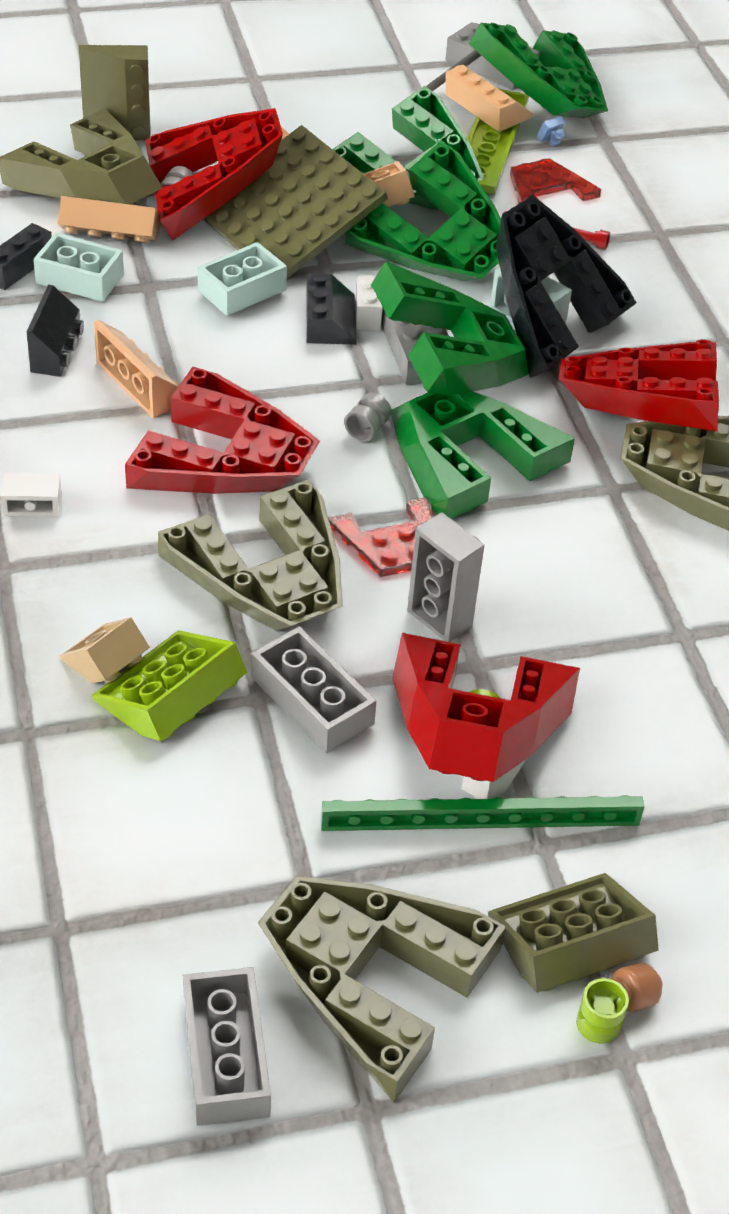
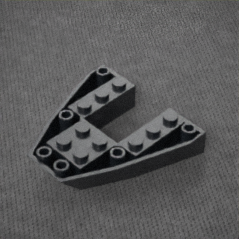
[496,194,637,378]

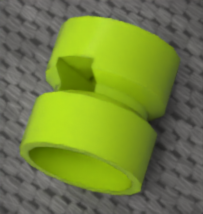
[576,978,629,1044]

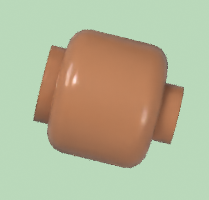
[612,963,663,1012]

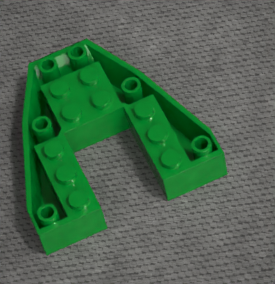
[469,22,608,118]
[333,86,484,210]
[344,140,501,281]
[371,261,528,396]
[391,391,575,519]

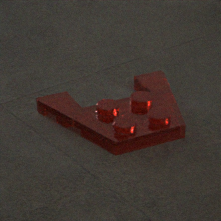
[510,158,601,203]
[328,497,432,577]

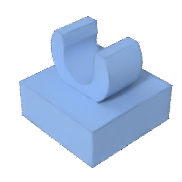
[537,116,565,146]

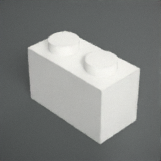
[355,275,382,331]
[0,473,62,517]

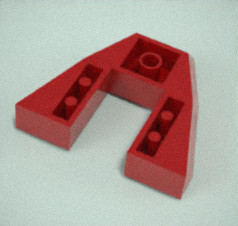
[145,108,283,241]
[558,339,719,431]
[125,366,320,494]
[392,633,580,782]

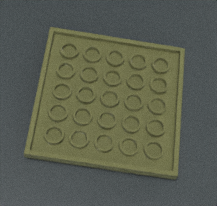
[203,125,388,279]

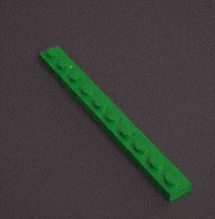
[321,795,645,831]

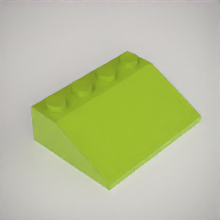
[91,630,248,741]

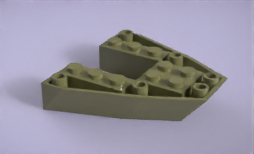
[0,109,162,205]
[620,416,729,531]
[158,479,343,631]
[258,875,506,1103]

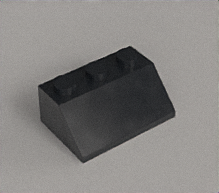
[0,223,52,290]
[306,273,357,345]
[26,284,84,377]

